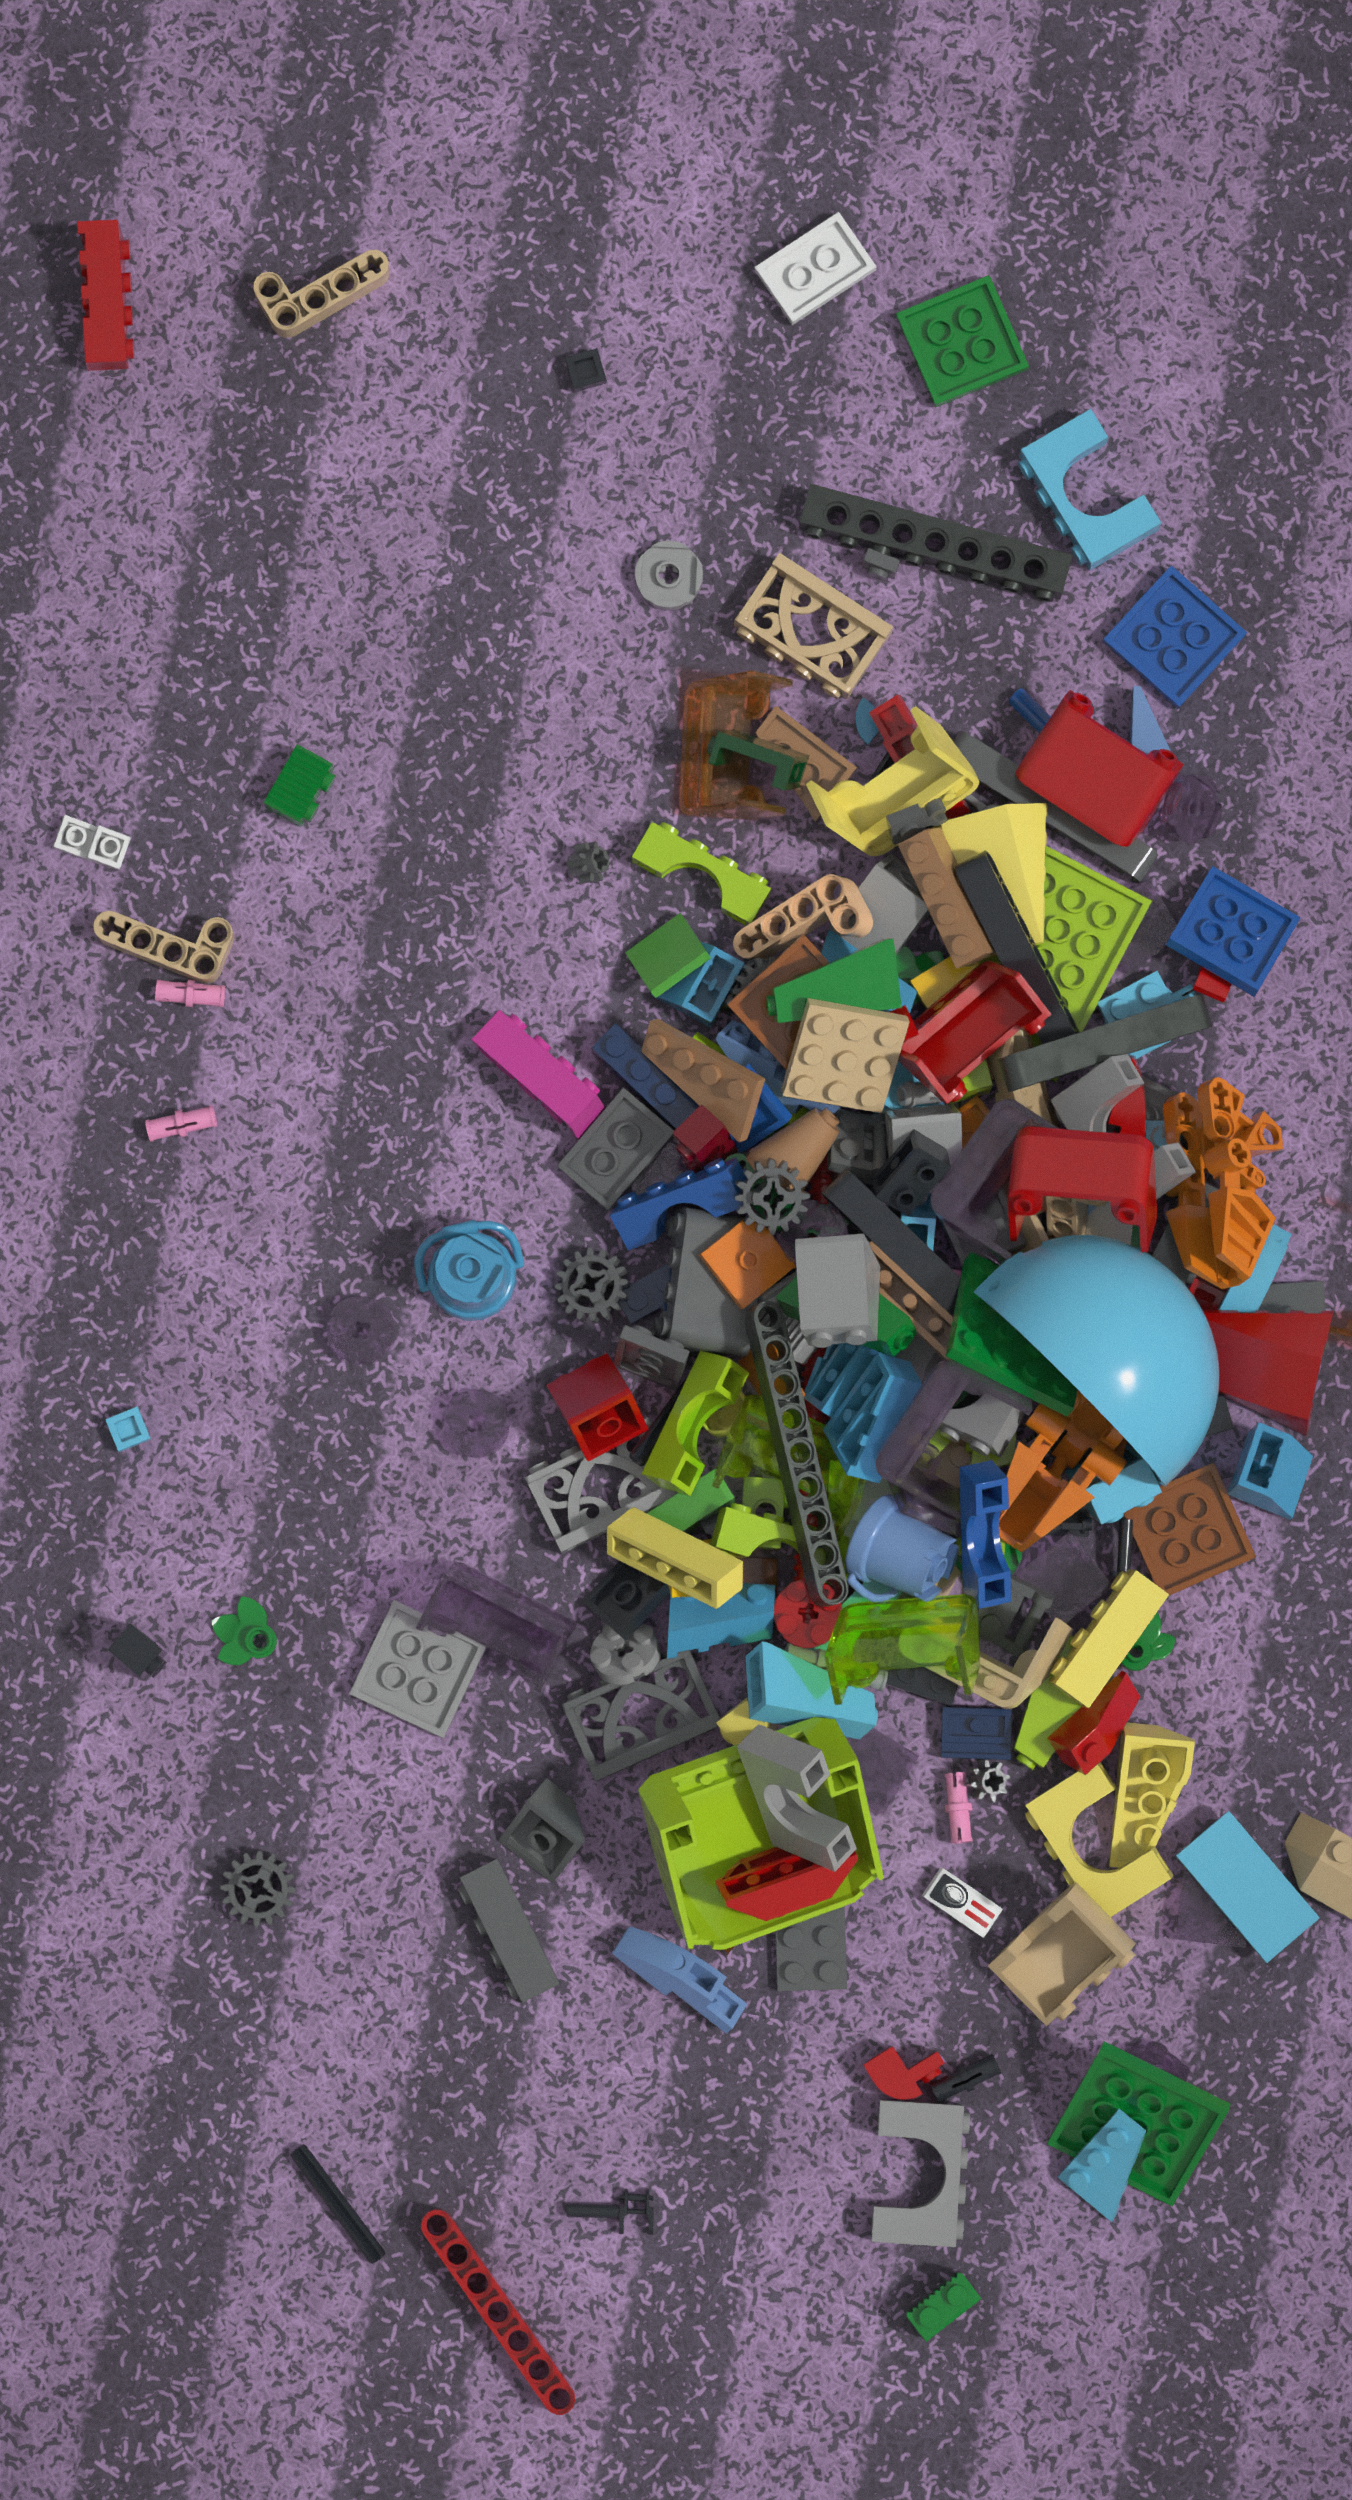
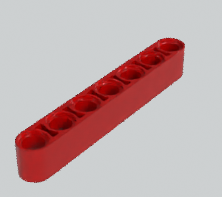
[421,2208,575,2415]

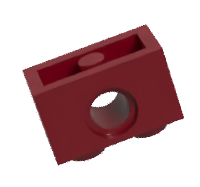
[672,1104,738,1173]

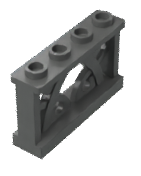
[562,1650,720,1782]

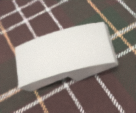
[52,815,131,870]

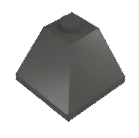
[498,1778,585,1884]

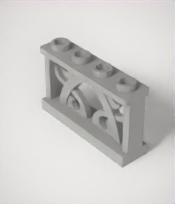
[525,1417,677,1554]

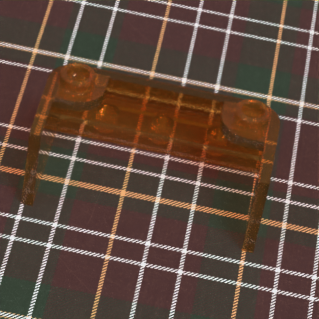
[679,670,793,820]

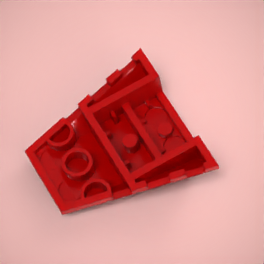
[1203,1310,1334,1436]

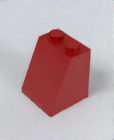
[546,1353,649,1462]

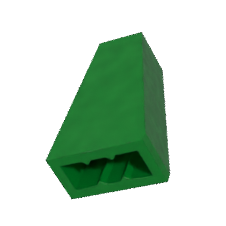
[766,938,902,1023]
[775,1275,917,1357]

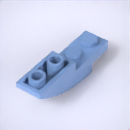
[716,1020,842,1114]
[612,1926,747,2033]

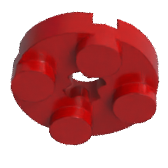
[774,1579,843,1649]

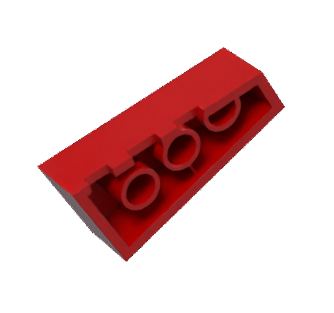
[77,219,135,371]

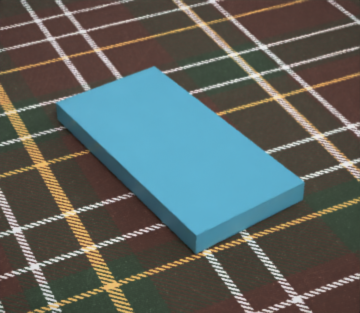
[1176,1811,1319,1963]

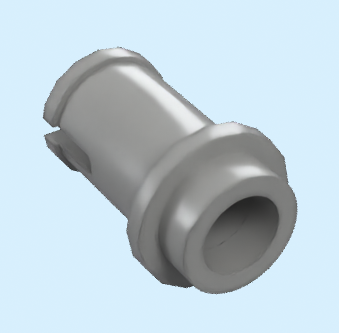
[897,1081,942,1109]

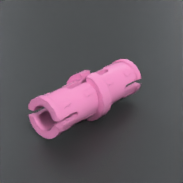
[155,980,225,1007]
[145,1105,217,1142]
[944,1772,973,1844]

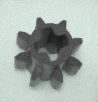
[567,841,610,884]
[964,1759,1010,1803]

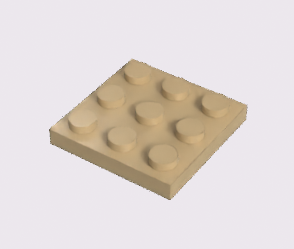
[781,998,909,1113]

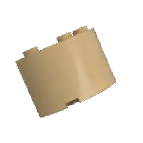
[988,1882,1136,2026]

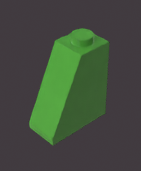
[647,1468,735,1534]

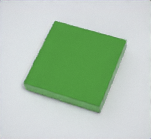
[625,913,711,998]

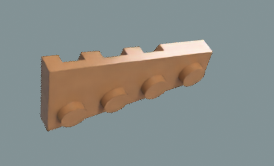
[641,1019,765,1142]

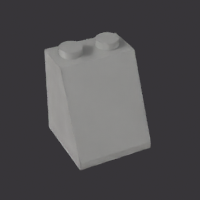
[829,853,930,955]
[884,1104,963,1198]
[795,1234,880,1348]

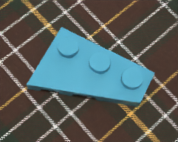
[1058,2109,1146,2222]

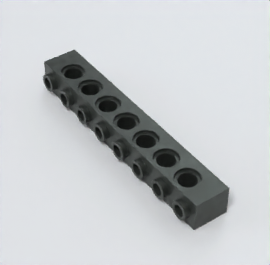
[799,483,1073,602]

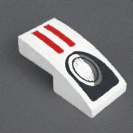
[922,1867,1003,1938]

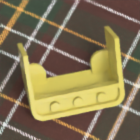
[806,706,979,856]

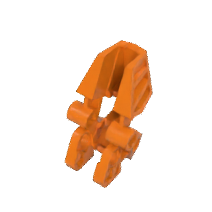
[1163,1077,1283,1289]
[999,1390,1128,1552]

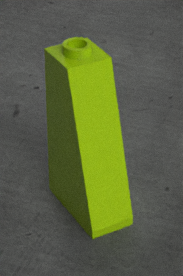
[1013,1636,1082,1770]

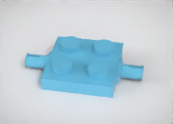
[1097,971,1196,1059]

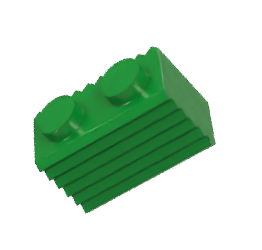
[264,744,336,827]
[905,2271,982,2342]

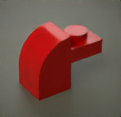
[862,2046,945,2100]

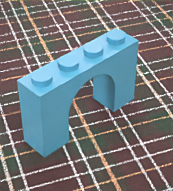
[1018,409,1161,571]

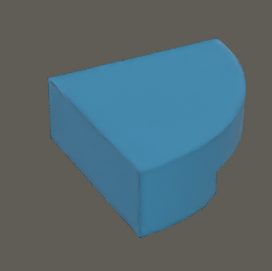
[855,697,880,746]

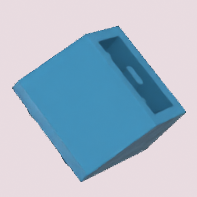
[651,941,745,1028]
[1227,1422,1313,1520]

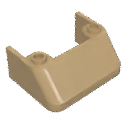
[899,1566,1074,1709]

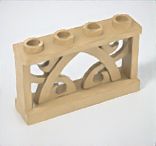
[734,553,893,699]

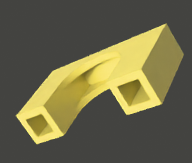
[1025,1762,1174,1917]

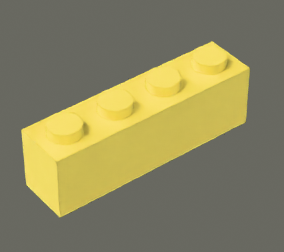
[607,1507,743,1609]
[1049,1569,1169,1708]

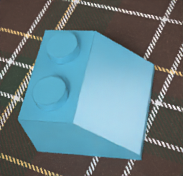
[1065,1442,1162,1525]

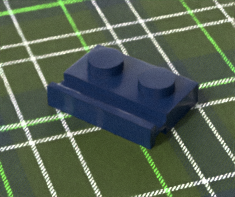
[941,1707,1012,1760]

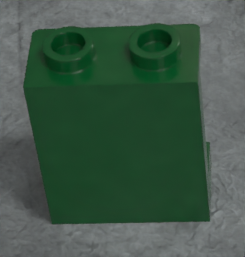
[707,729,810,791]

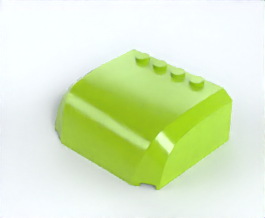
[638,1717,884,1950]

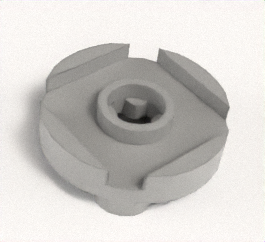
[635,541,703,610]
[590,1623,661,1685]

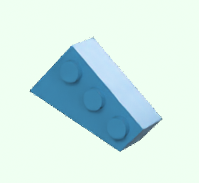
[667,1583,775,1659]

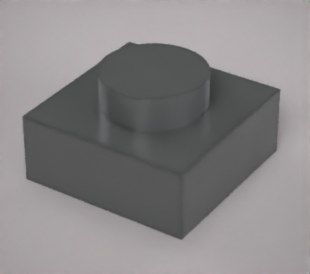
[863,548,900,581]

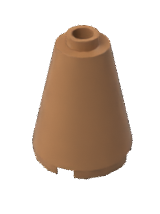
[746,1108,840,1195]

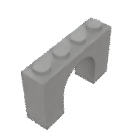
[1051,1054,1196,1199]
[895,1335,1033,1458]
[737,1724,857,1872]
[871,2100,970,2247]

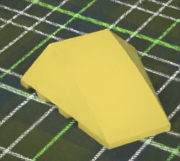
[931,803,1048,959]

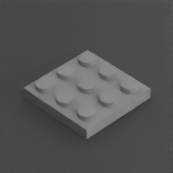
[349,1600,488,1739]

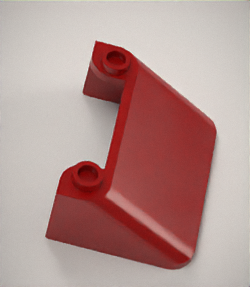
[898,961,1051,1104]

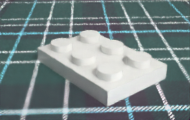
[755,212,877,325]

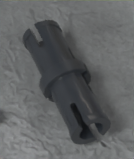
[929,2054,1002,2103]

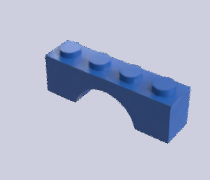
[610,1157,752,1251]
[959,1460,1011,1609]

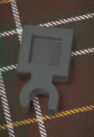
[886,798,948,845]

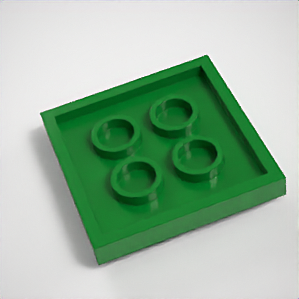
[896,275,1029,408]

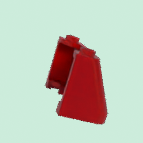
[1015,690,1184,847]

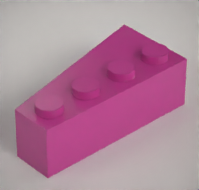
[471,1009,606,1140]

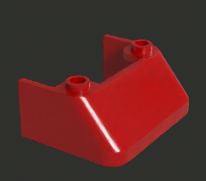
[1007,1126,1157,1253]

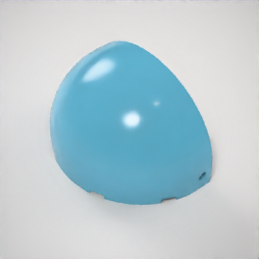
[974,1235,1219,1487]

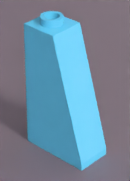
[745,1642,878,1740]

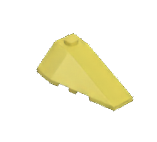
[1109,1722,1195,1868]

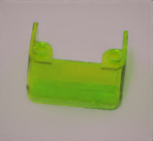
[712,1394,866,1542]
[824,1594,980,1705]

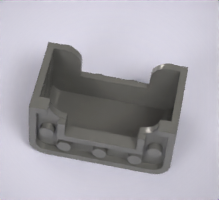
[651,1207,767,1359]

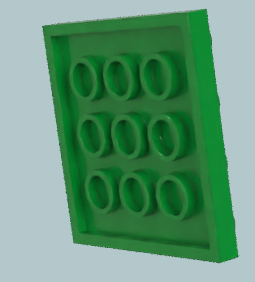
[946,1252,1078,1417]
[1047,2041,1231,2207]

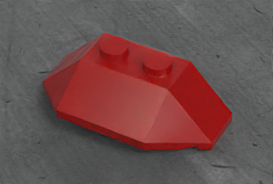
[715,1847,858,1921]

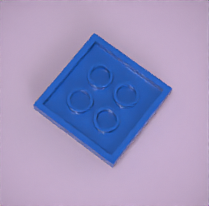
[1102,565,1247,709]
[1166,866,1301,997]

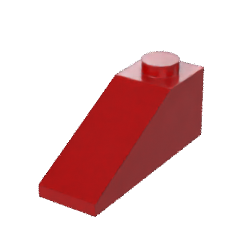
[1048,1671,1140,1775]

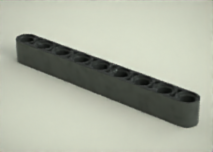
[745,1301,848,1607]

